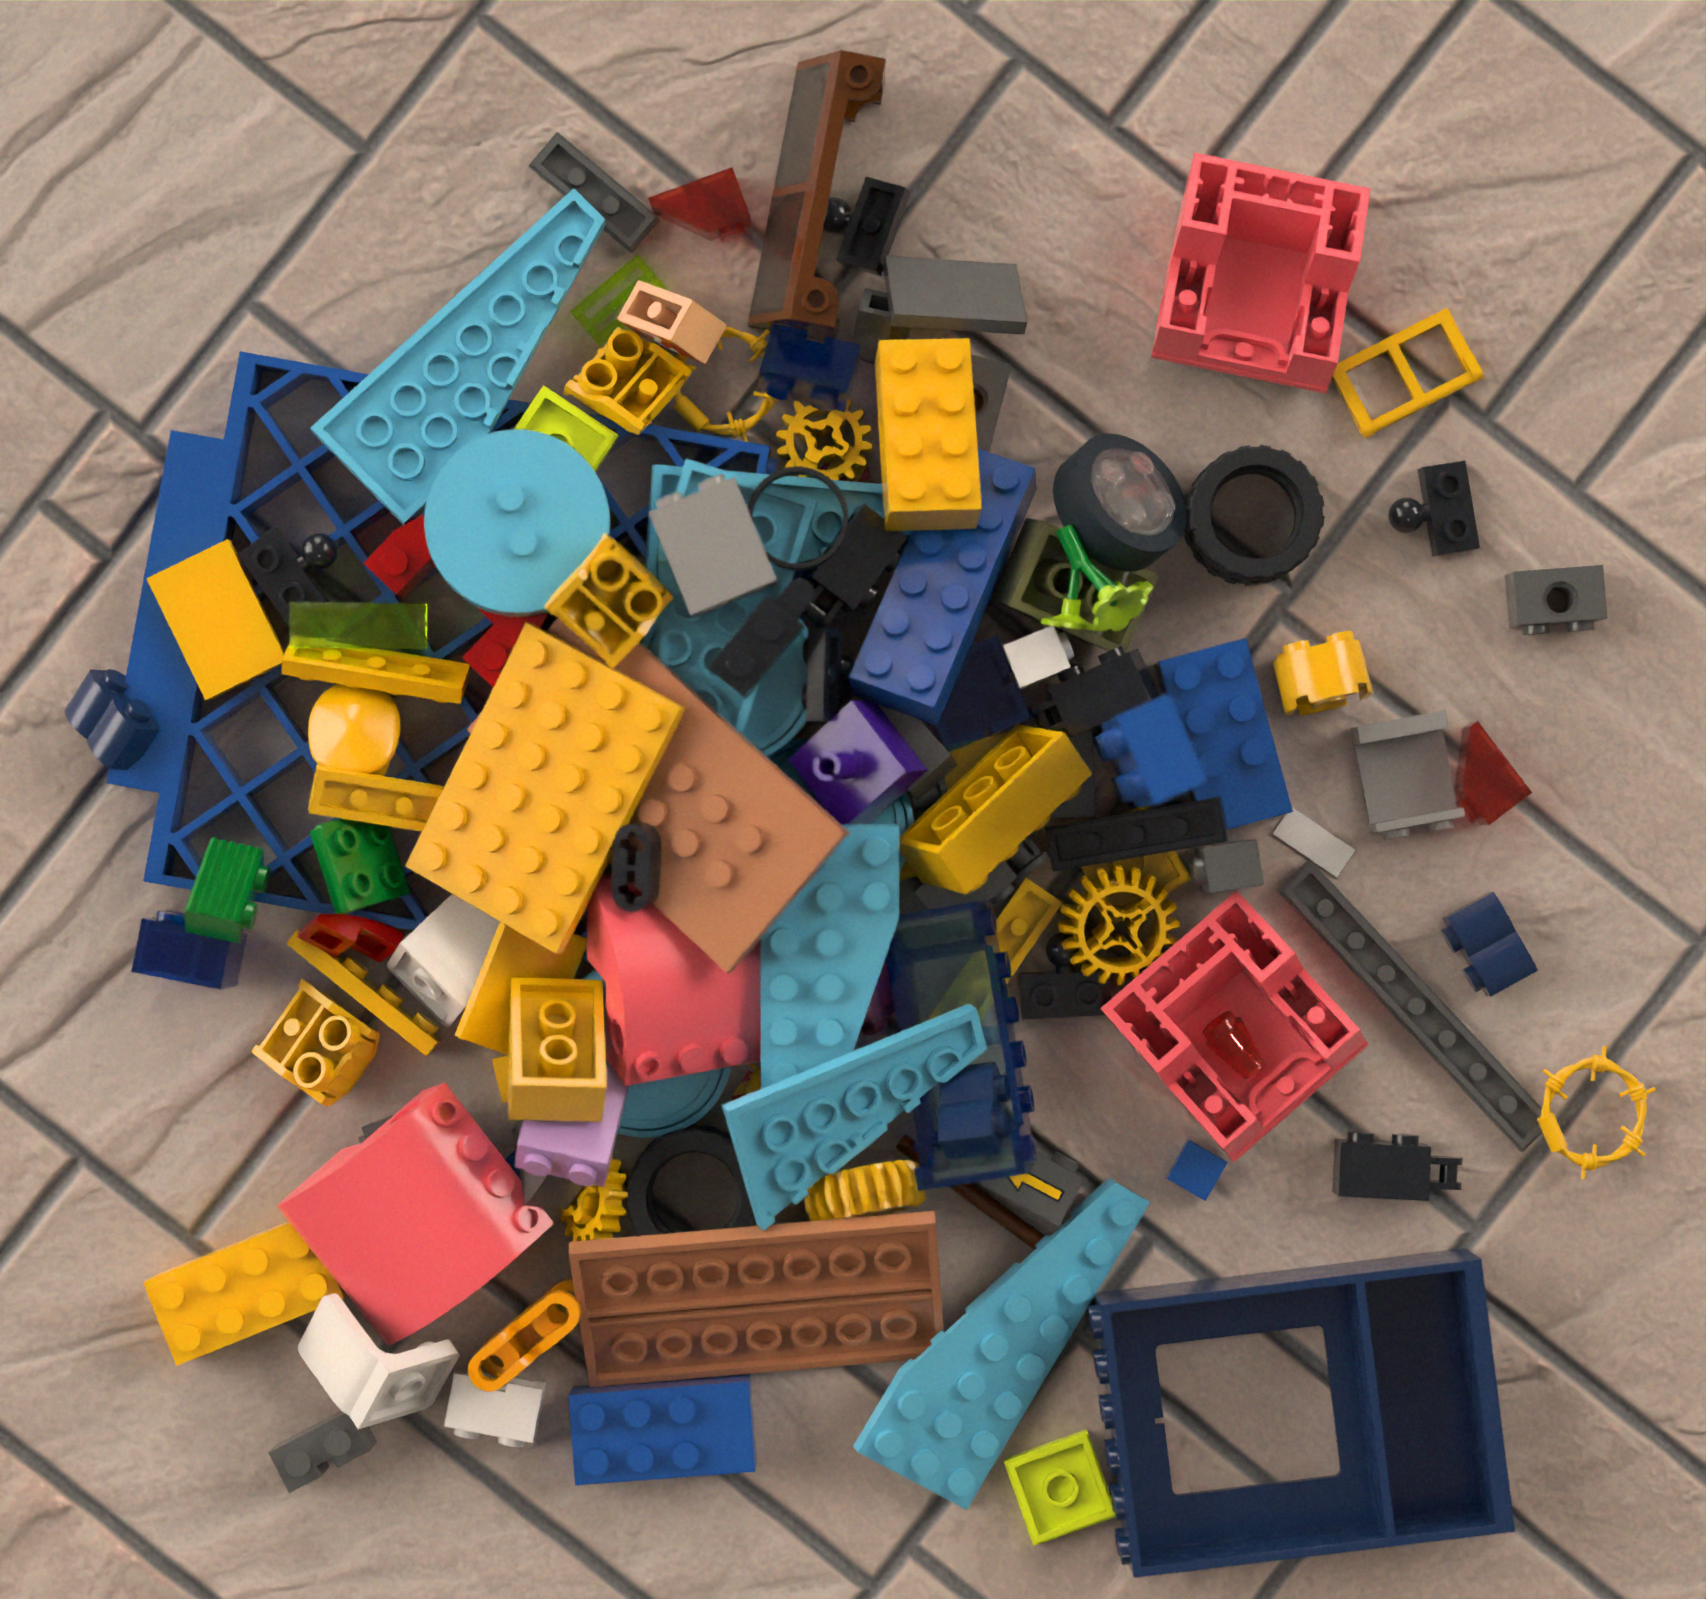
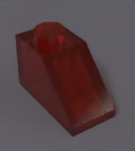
[648,167,752,243]
[1454,721,1532,825]

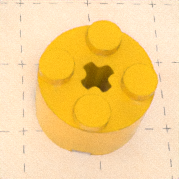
[1272,631,1373,716]

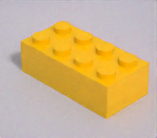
[875,338,982,531]
[899,724,1092,895]
[143,1221,348,1366]

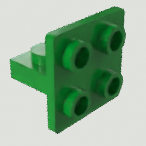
[309,819,409,914]

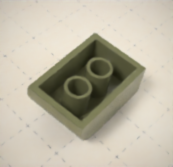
[991,518,1160,653]

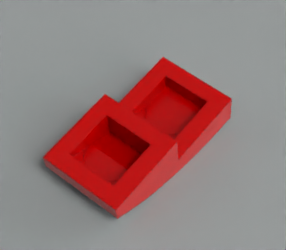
[297,913,405,963]

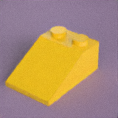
[508,977,606,1122]

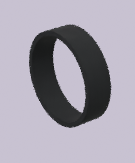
[747,467,848,571]

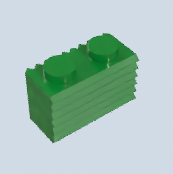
[184,837,270,943]

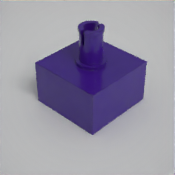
[788,700,928,824]

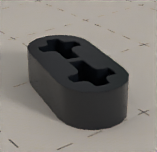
[612,822,661,912]

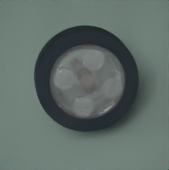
[1053,434,1187,572]

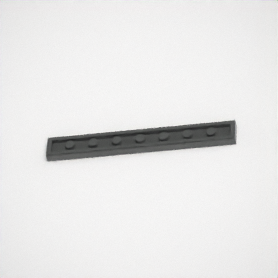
[1277,860,1543,1152]

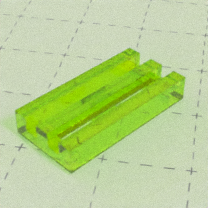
[570,254,667,347]

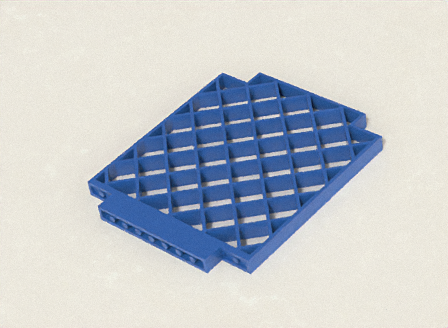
[106,351,814,961]

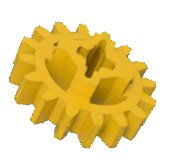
[776,392,873,482]
[560,1154,628,1242]

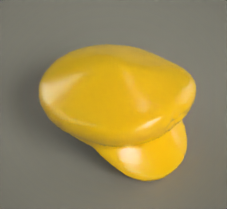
[308,684,401,776]

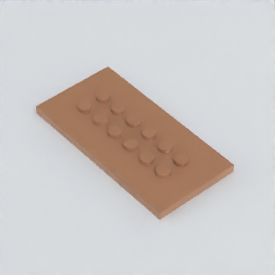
[467,618,850,973]
[569,1211,944,1387]

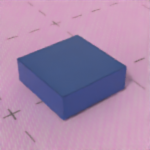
[1166,1139,1228,1201]

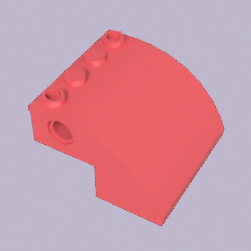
[1151,153,1370,394]
[587,873,761,1086]
[1100,890,1369,1163]
[277,1082,554,1345]

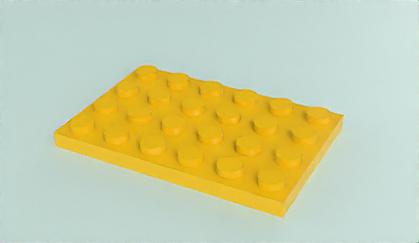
[405,623,686,954]

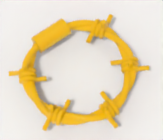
[673,327,791,442]
[1537,1046,1656,1179]

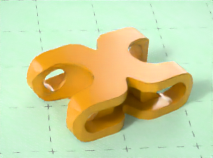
[468,1277,582,1392]

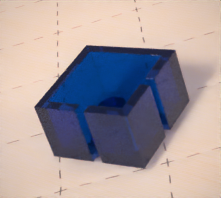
[934,635,1031,754]
[131,910,248,990]

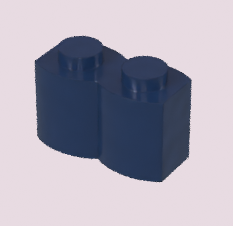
[65,669,160,770]
[1441,892,1538,997]
[938,1061,1011,1160]

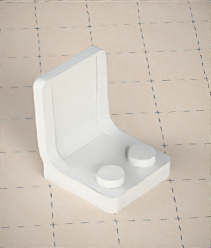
[387,894,500,1028]
[298,1293,460,1429]

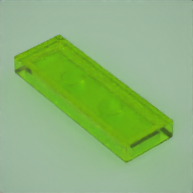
[289,602,427,649]

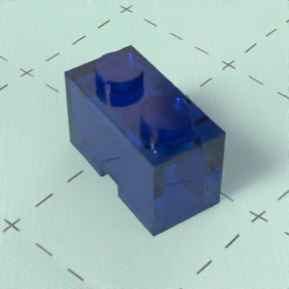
[759,323,861,412]

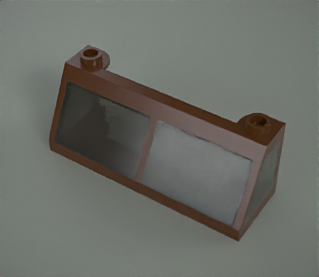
[748,50,886,343]

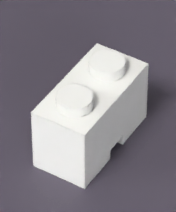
[999,626,1074,692]
[444,1367,546,1447]

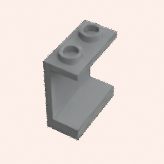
[649,474,778,619]
[1351,710,1465,840]

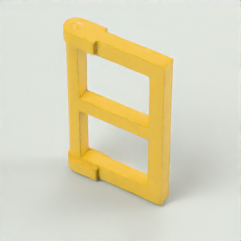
[1332,308,1484,439]

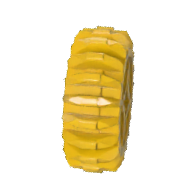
[1058,864,1180,986]
[804,1160,926,1221]

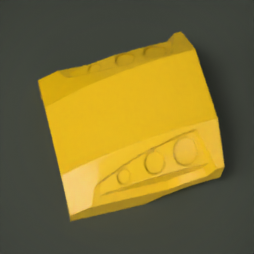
[562,327,692,435]
[544,533,674,669]
[251,978,380,1107]

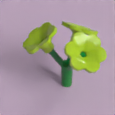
[1041,524,1153,632]

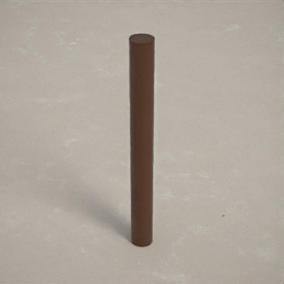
[895,1134,1045,1250]

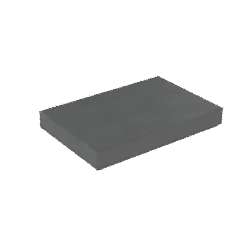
[883,256,1027,335]

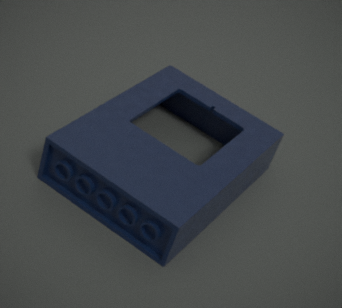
[1088,1248,1515,1578]

